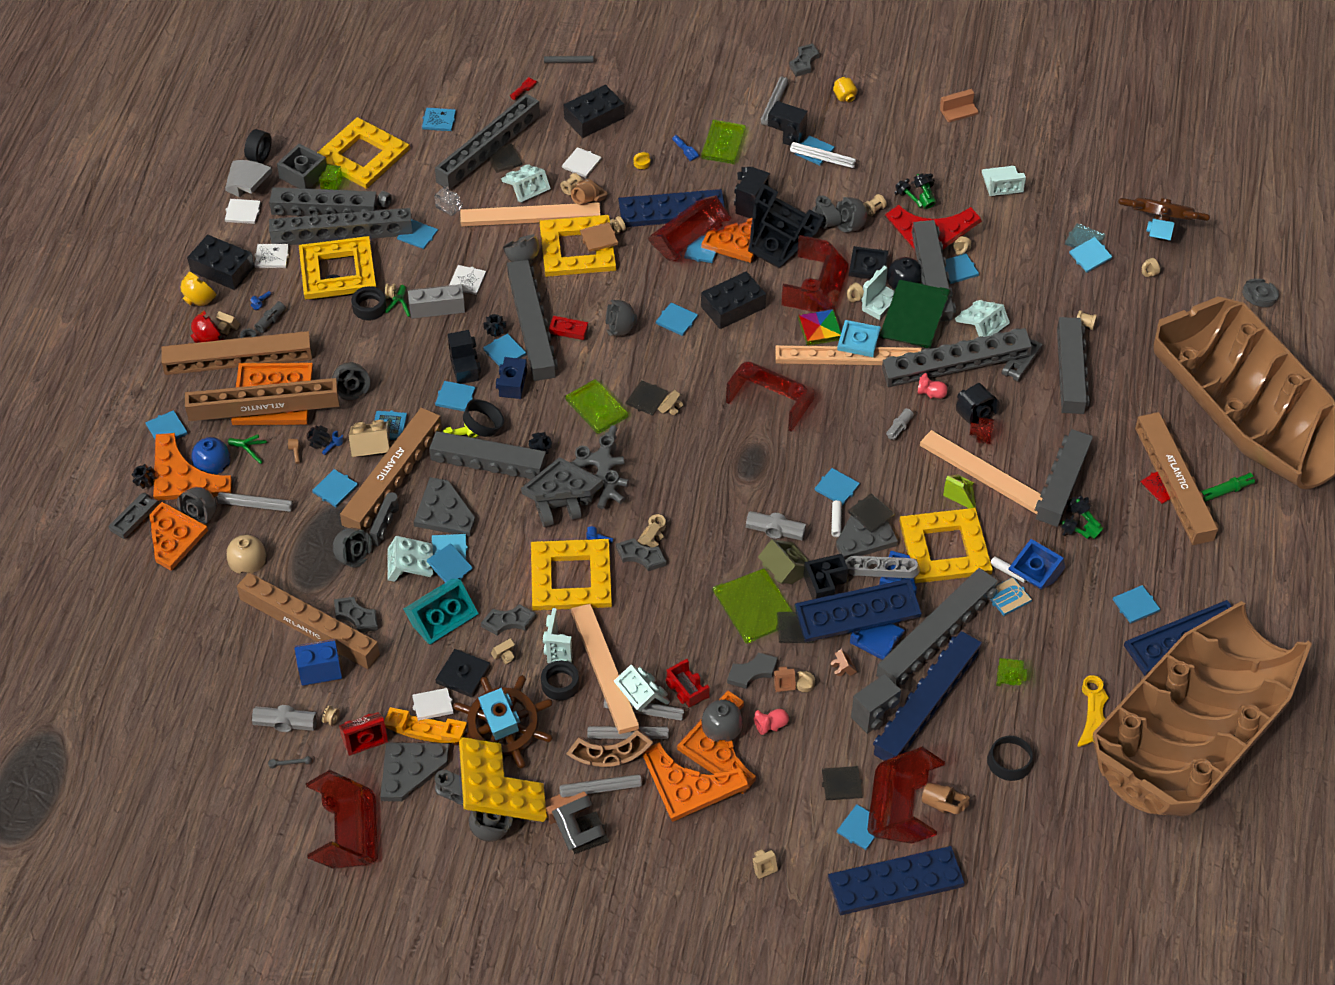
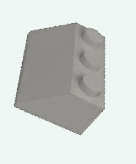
[408,284,465,319]

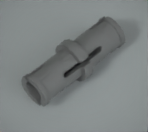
[254,301,286,333]

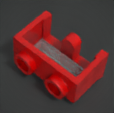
[665,659,710,708]

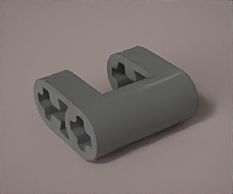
[535,497,581,527]
[552,795,605,851]

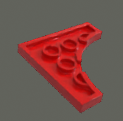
[885,205,982,251]

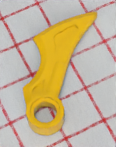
[1077,675,1109,747]

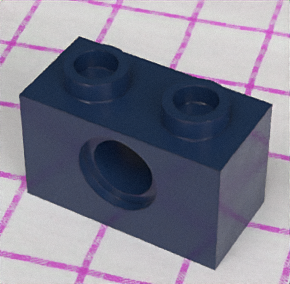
[496,357,527,399]

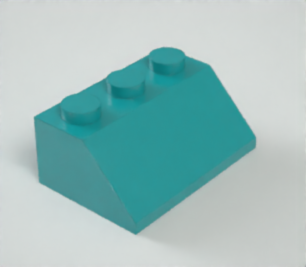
[403,578,479,645]

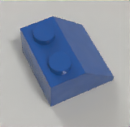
[1008,539,1065,590]
[294,639,342,686]

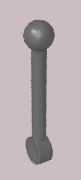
[268,756,312,768]

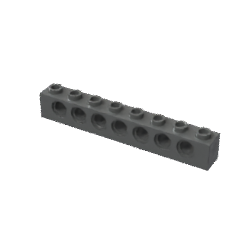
[435,94,540,190]
[269,208,413,245]
[882,328,1032,387]

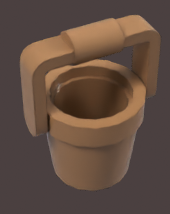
[571,179,608,204]
[922,783,970,814]

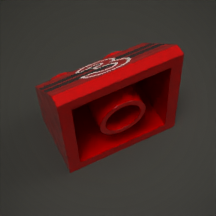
[339,712,388,756]

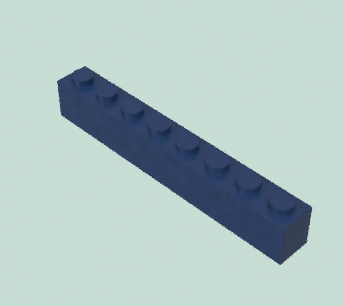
[873,631,982,767]

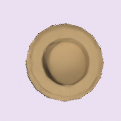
[953,236,971,255]
[1142,258,1160,277]
[847,282,864,302]
[795,671,815,692]

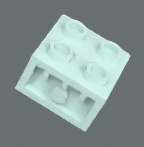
[501,164,551,202]
[982,166,1026,196]
[862,266,895,320]
[955,300,1010,337]
[387,536,433,582]
[543,608,573,664]
[614,665,670,711]

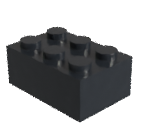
[563,84,625,138]
[187,234,255,290]
[701,271,766,329]

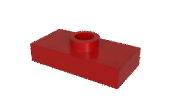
[549,316,589,340]

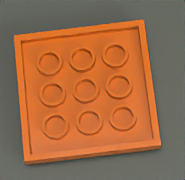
[231,363,313,425]

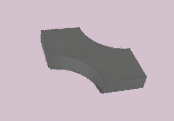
[789,43,819,77]
[616,538,666,571]
[334,597,378,633]
[481,604,537,636]
[727,653,777,689]

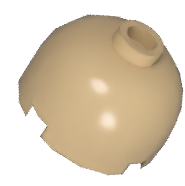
[227,535,266,574]

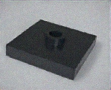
[849,246,889,279]
[435,649,491,698]

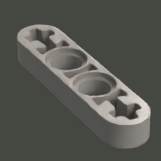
[845,556,920,578]

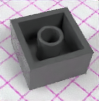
[277,144,328,189]

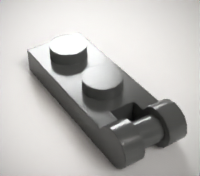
[1002,338,1042,382]
[369,492,399,546]
[108,493,160,539]

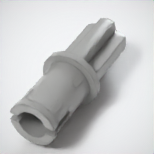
[886,408,914,440]

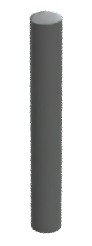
[544,56,594,63]

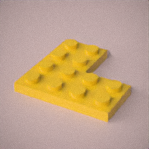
[459,737,547,822]

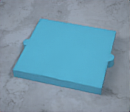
[1069,237,1112,273]
[432,534,468,560]

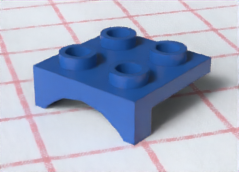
[850,623,905,660]

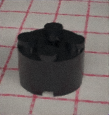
[956,383,1000,428]

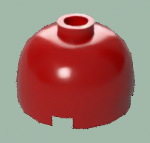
[190,310,225,343]

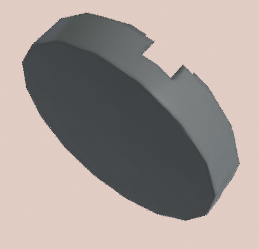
[1242,278,1279,307]

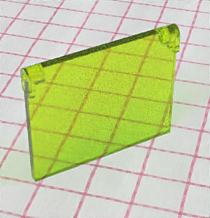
[712,568,798,644]

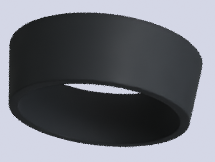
[463,399,504,437]
[987,736,1033,781]

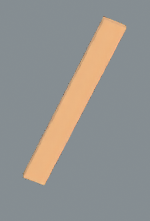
[460,203,600,226]
[775,345,922,365]
[920,430,1043,514]
[571,604,639,734]

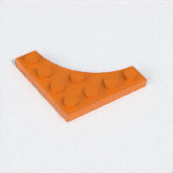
[153,433,232,501]
[677,690,756,794]
[642,742,749,822]

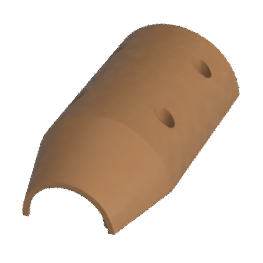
[1154,296,1335,489]
[1093,601,1312,816]

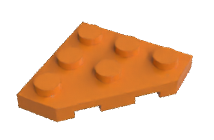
[701,218,755,263]
[149,502,208,571]

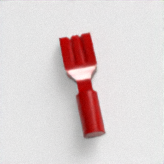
[510,77,537,100]

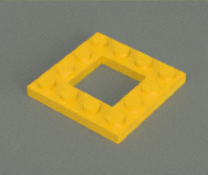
[317,117,410,189]
[539,215,616,277]
[299,236,376,300]
[899,508,993,583]
[531,539,612,611]

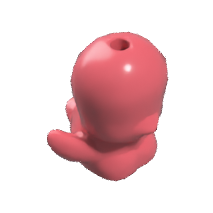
[918,373,948,399]
[754,708,789,735]

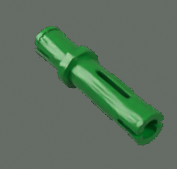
[1201,472,1255,502]

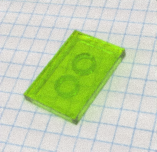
[701,120,746,164]
[565,379,628,434]

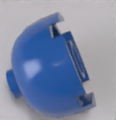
[192,437,231,475]

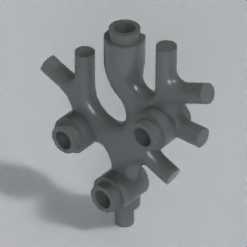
[570,425,629,509]

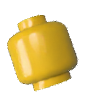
[833,77,858,103]

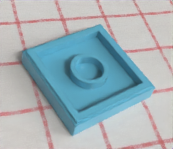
[837,320,881,357]

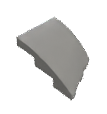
[225,160,272,197]

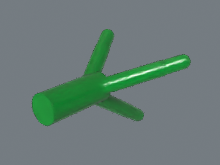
[385,285,410,317]
[228,434,267,464]

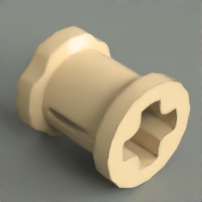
[560,173,582,195]
[864,194,887,216]
[1077,310,1097,330]

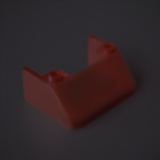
[648,195,731,262]
[781,235,849,312]
[726,362,815,432]
[868,746,945,844]
[306,770,378,869]

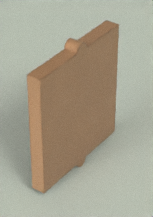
[580,222,618,252]

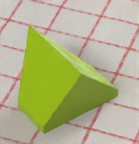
[943,474,977,512]

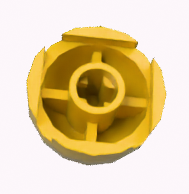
[180,271,216,306]

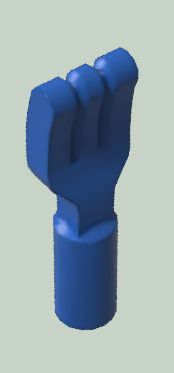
[672,135,699,161]

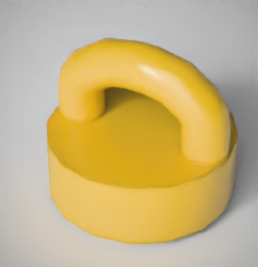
[633,152,650,169]

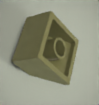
[758,539,809,584]

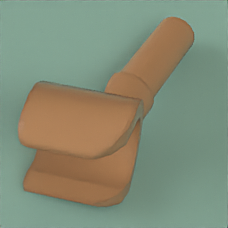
[288,439,300,464]

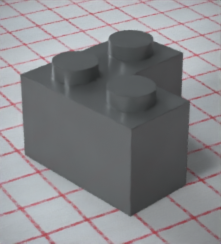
[851,674,901,734]

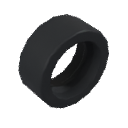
[244,129,272,163]
[351,286,387,321]
[541,660,580,701]

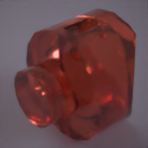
[969,417,994,444]

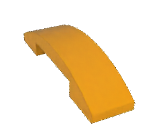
[384,707,467,743]

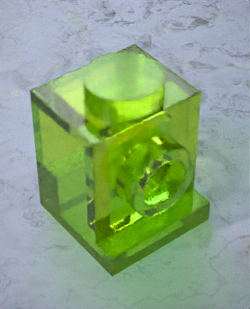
[319,164,343,190]
[996,658,1027,686]

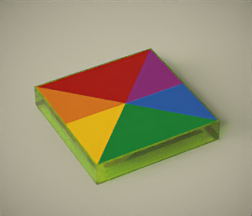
[798,309,841,346]

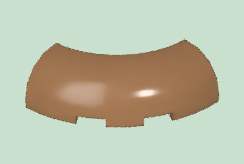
[566,729,653,767]

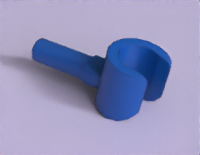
[251,291,271,310]
[322,431,343,455]
[586,526,613,543]

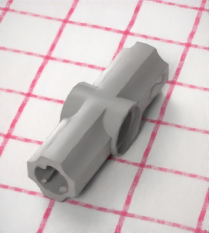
[746,511,806,541]
[252,705,317,732]

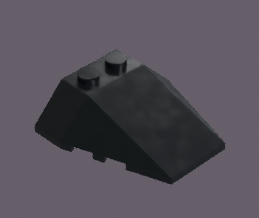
[748,184,824,268]

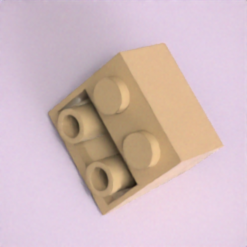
[349,420,391,457]

